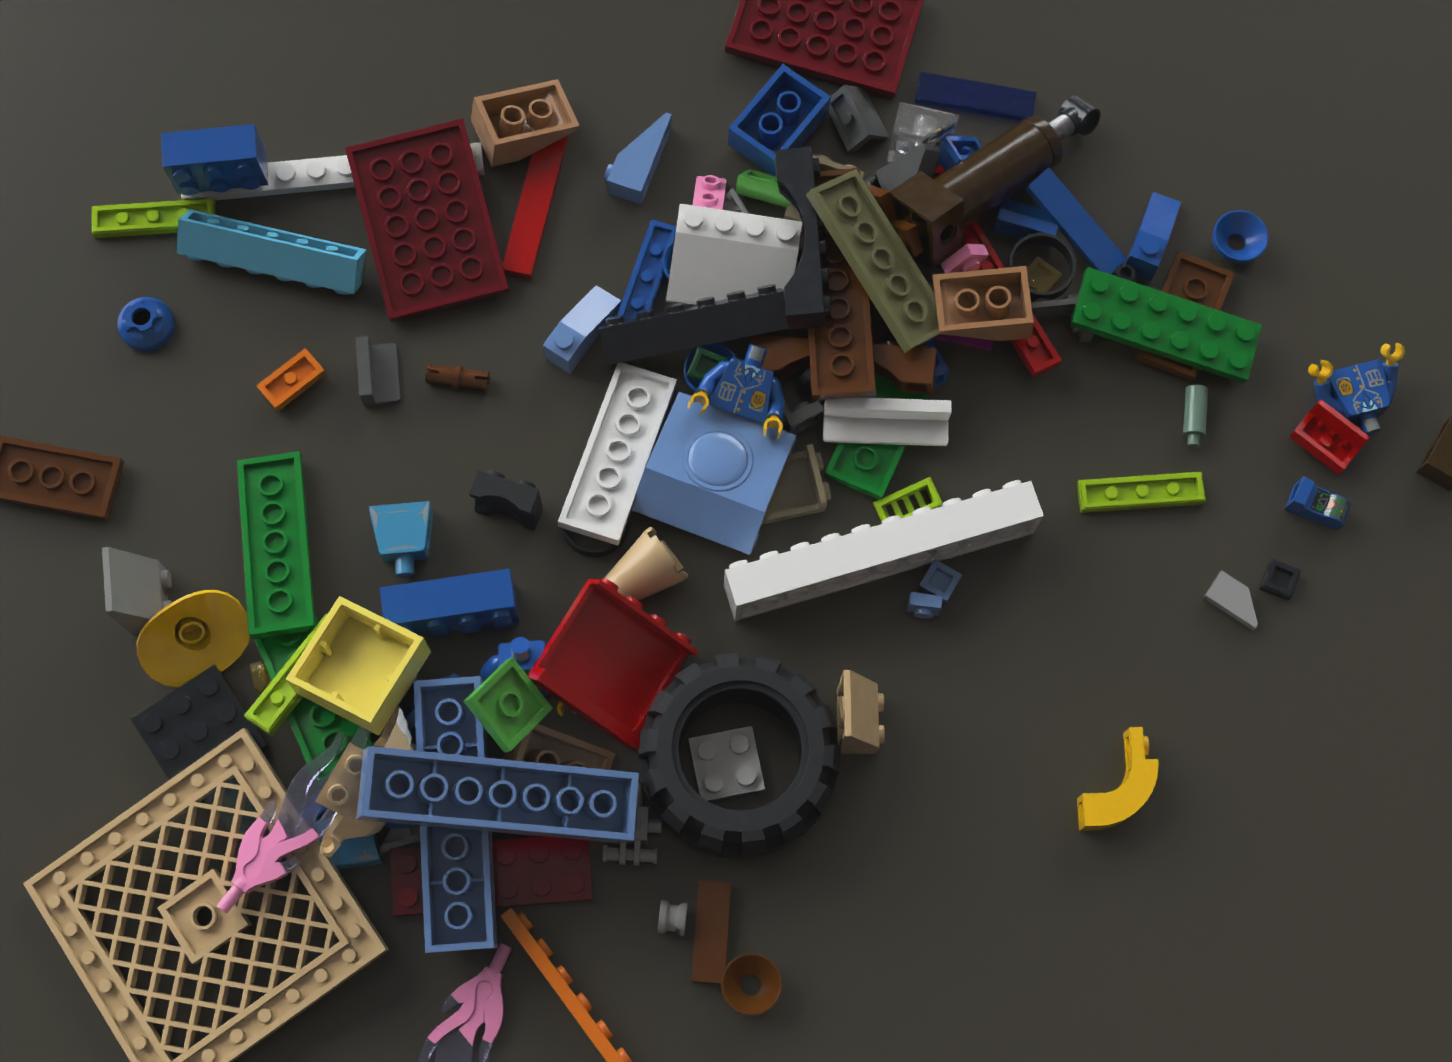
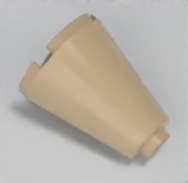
[605,526,689,601]

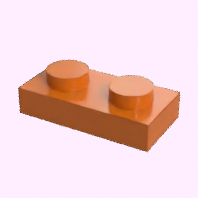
[256,348,326,412]

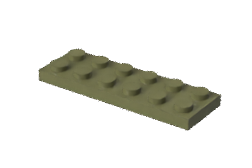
[806,169,941,353]

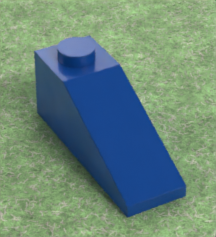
[1125,192,1181,281]

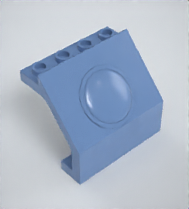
[632,392,797,555]

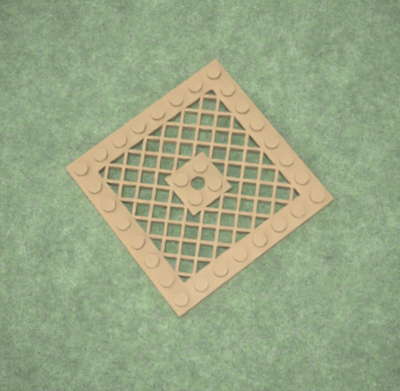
[23,728,389,1062]

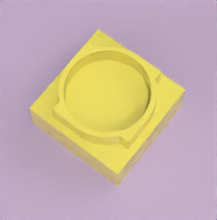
[286,596,431,736]

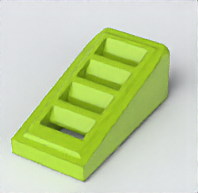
[873,477,943,522]

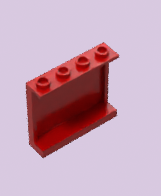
[527,578,699,751]

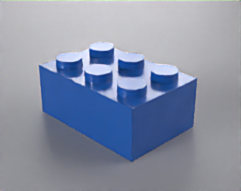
[728,64,831,176]
[161,124,268,196]

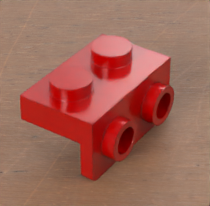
[1289,400,1370,475]

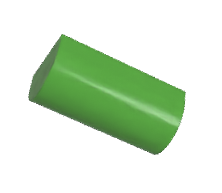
[736,169,792,208]

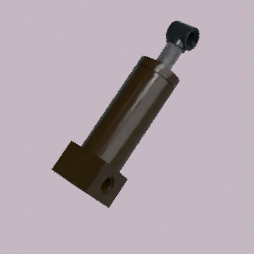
[890,95,1101,267]

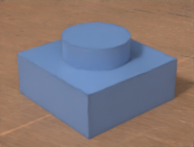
[918,559,962,604]
[906,592,943,619]

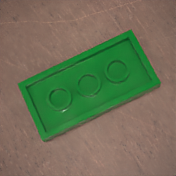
[824,372,929,500]

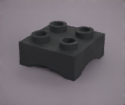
[469,470,543,531]

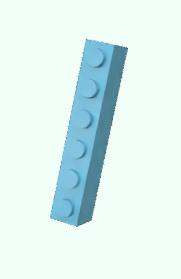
[177,209,366,295]

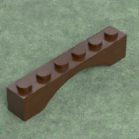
[749,332,938,395]

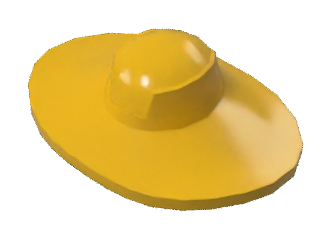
[136,590,250,687]

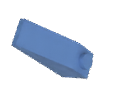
[604,113,672,205]
[543,285,621,374]

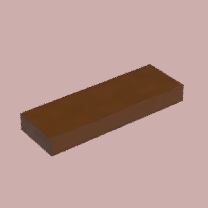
[691,880,731,984]

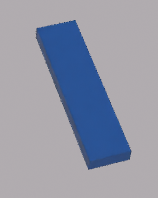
[1025,167,1127,274]
[617,219,676,320]

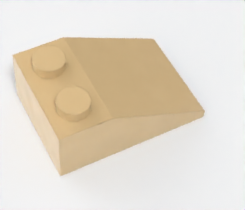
[836,670,885,754]

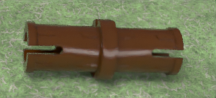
[425,363,490,391]

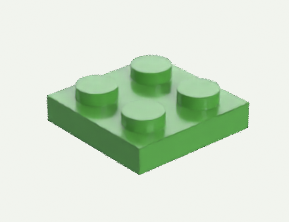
[463,657,553,753]

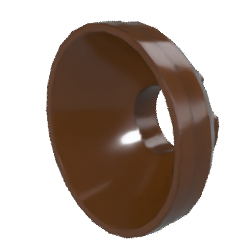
[721,953,782,1016]

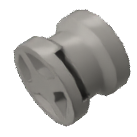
[657,900,688,936]

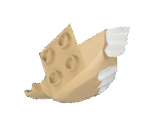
[315,706,413,858]

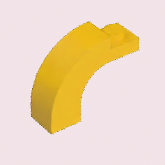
[1077,727,1159,831]

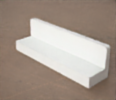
[823,397,951,446]

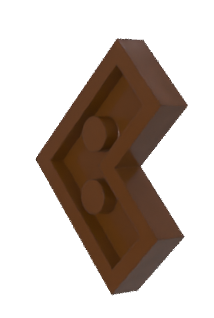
[868,185,923,257]

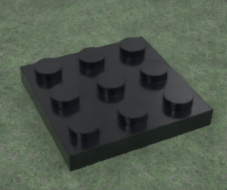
[130,665,268,780]

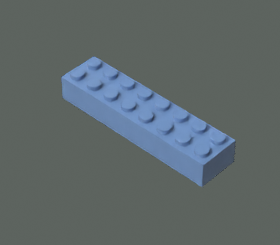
[413,676,498,953]
[356,746,639,844]

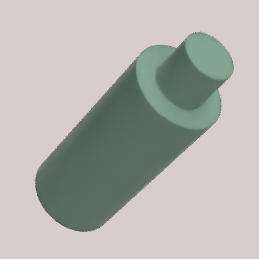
[1183,385,1208,448]

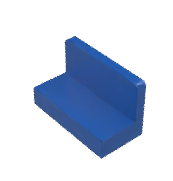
[993,199,1059,248]

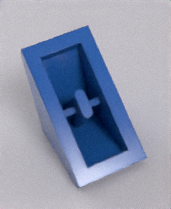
[937,136,982,172]

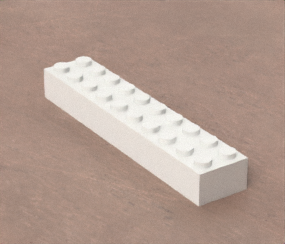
[724,480,1044,621]

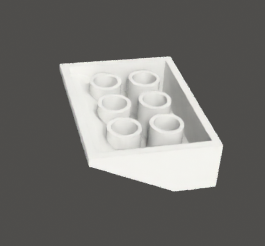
[666,204,802,306]

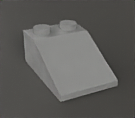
[102,547,172,635]

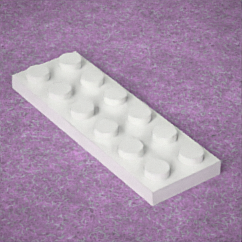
[558,362,677,546]

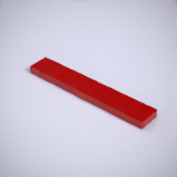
[502,134,570,279]

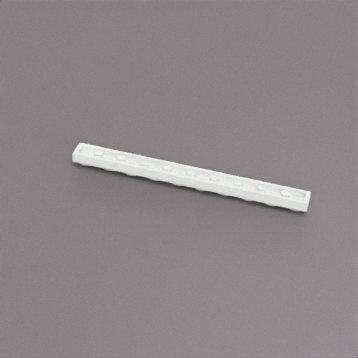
[181,142,485,201]

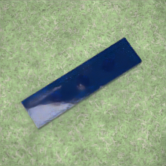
[915,71,1037,121]

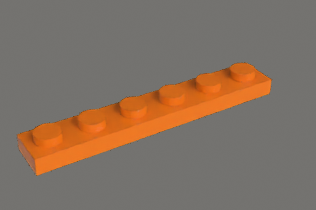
[501,908,632,1062]

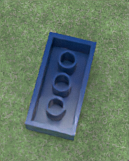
[380,569,520,638]

